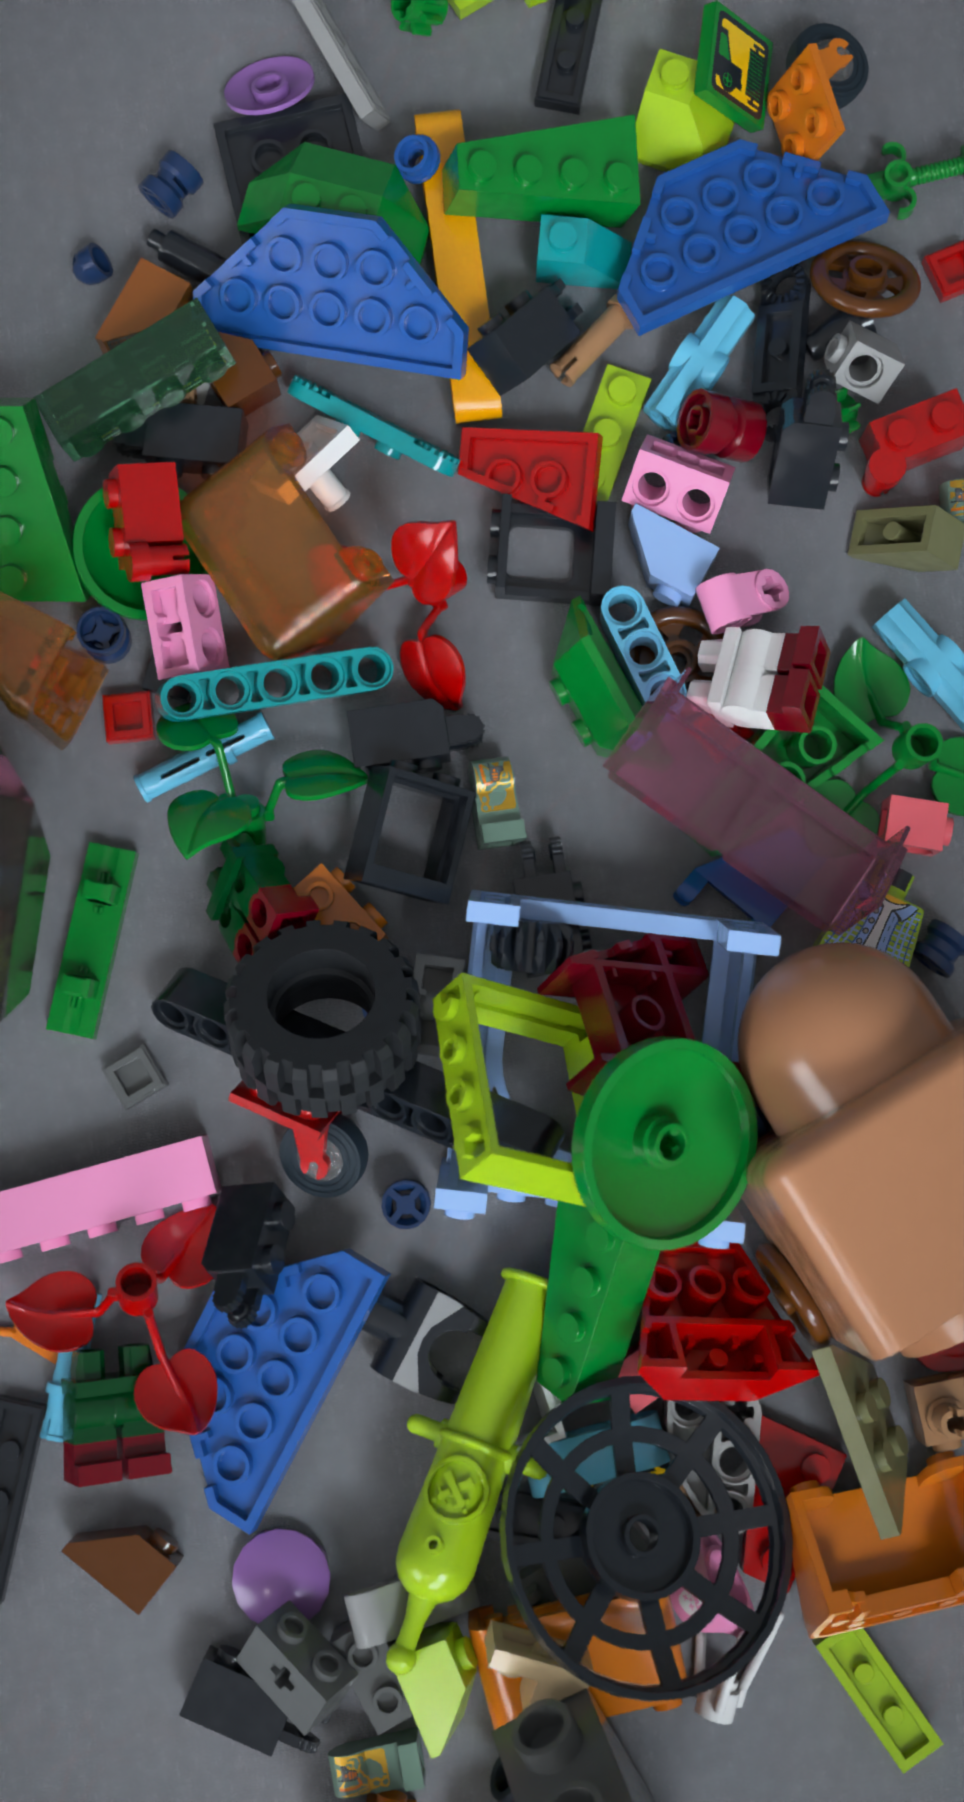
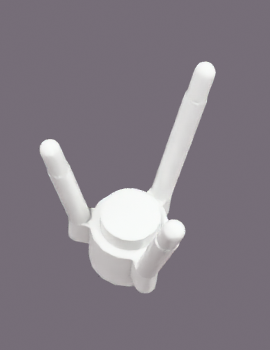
[694,1611,784,1725]

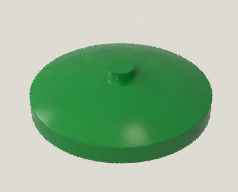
[572,1036,758,1251]

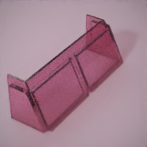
[602,667,911,936]

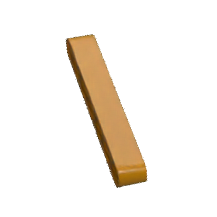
[414,109,502,424]

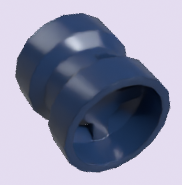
[138,150,204,219]
[76,607,132,664]

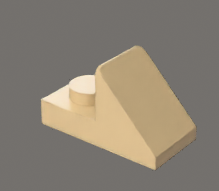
[485,1620,593,1710]

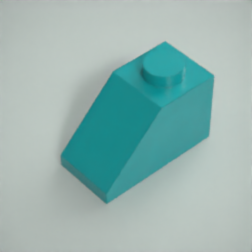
[536,214,632,290]

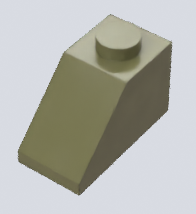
[848,505,964,572]

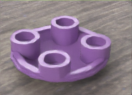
[232,1528,331,1624]

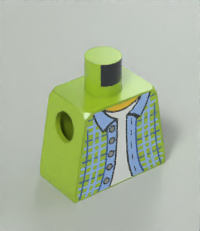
[813,865,924,967]

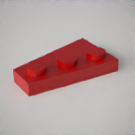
[458,427,603,532]
[740,1414,847,1593]

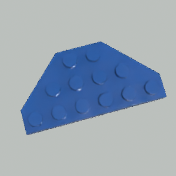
[617,139,890,336]
[193,203,469,380]
[184,1248,391,1535]

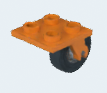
[767,23,869,161]

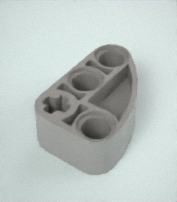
[663,1399,762,1534]

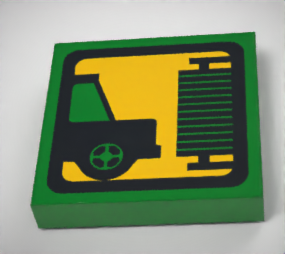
[694,0,773,133]

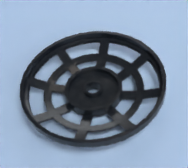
[500,1376,793,1701]

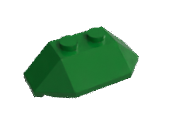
[237,142,430,266]
[548,596,673,774]

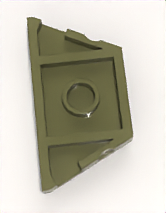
[811,1344,909,1540]

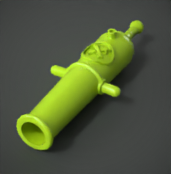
[386,1267,548,1675]

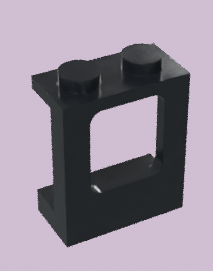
[487,494,617,606]

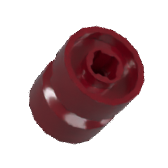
[677,388,767,463]

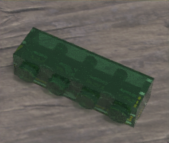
[33,298,236,462]

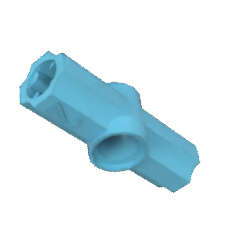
[643,295,755,431]
[872,598,964,731]

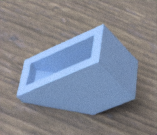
[628,503,720,607]

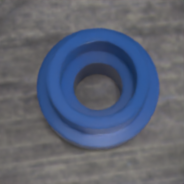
[394,135,441,184]

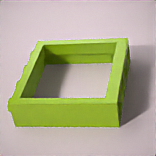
[432,972,594,1206]

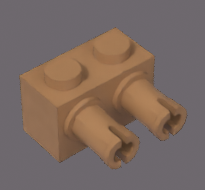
[903,1370,964,1452]

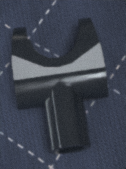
[362,1277,489,1404]

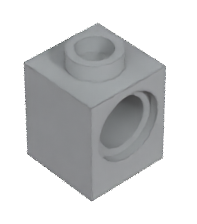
[824,321,905,404]

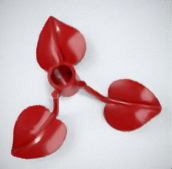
[308,520,467,711]
[6,1204,218,1435]

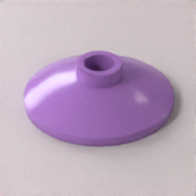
[224,56,315,115]

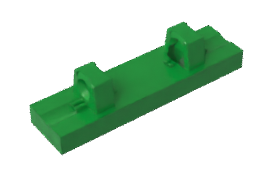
[46,842,139,1040]

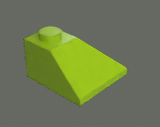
[636,48,735,172]
[396,1622,478,1759]

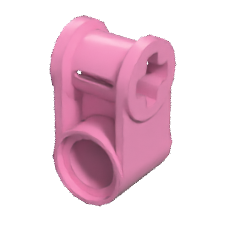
[695,569,789,635]

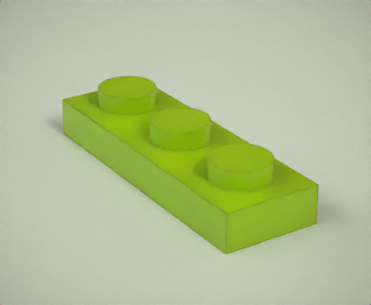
[583,364,652,506]
[812,1628,944,1774]

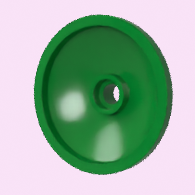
[71,487,216,621]

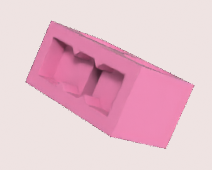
[621,434,736,534]
[141,574,230,680]

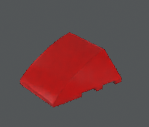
[637,1241,820,1401]

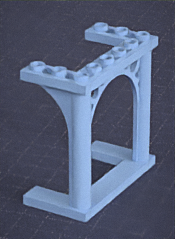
[434,890,781,1249]

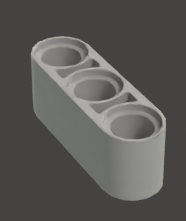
[344,1576,480,1649]

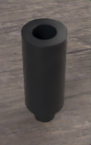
[147,229,227,283]

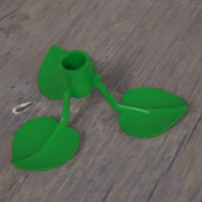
[801,637,964,859]
[156,703,368,860]

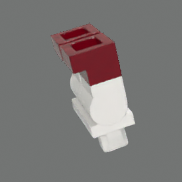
[686,626,831,733]

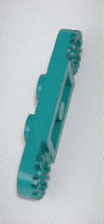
[287,374,461,477]

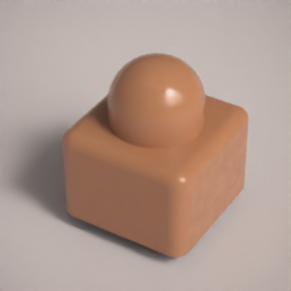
[737,942,964,1361]

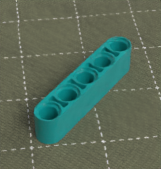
[155,647,394,722]

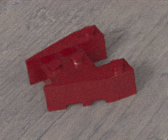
[537,933,756,1107]

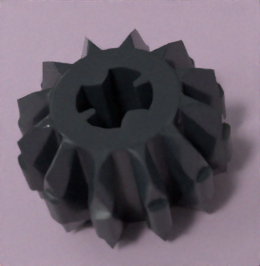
[489,919,574,974]

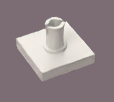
[250,415,360,512]

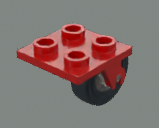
[228,1080,369,1198]

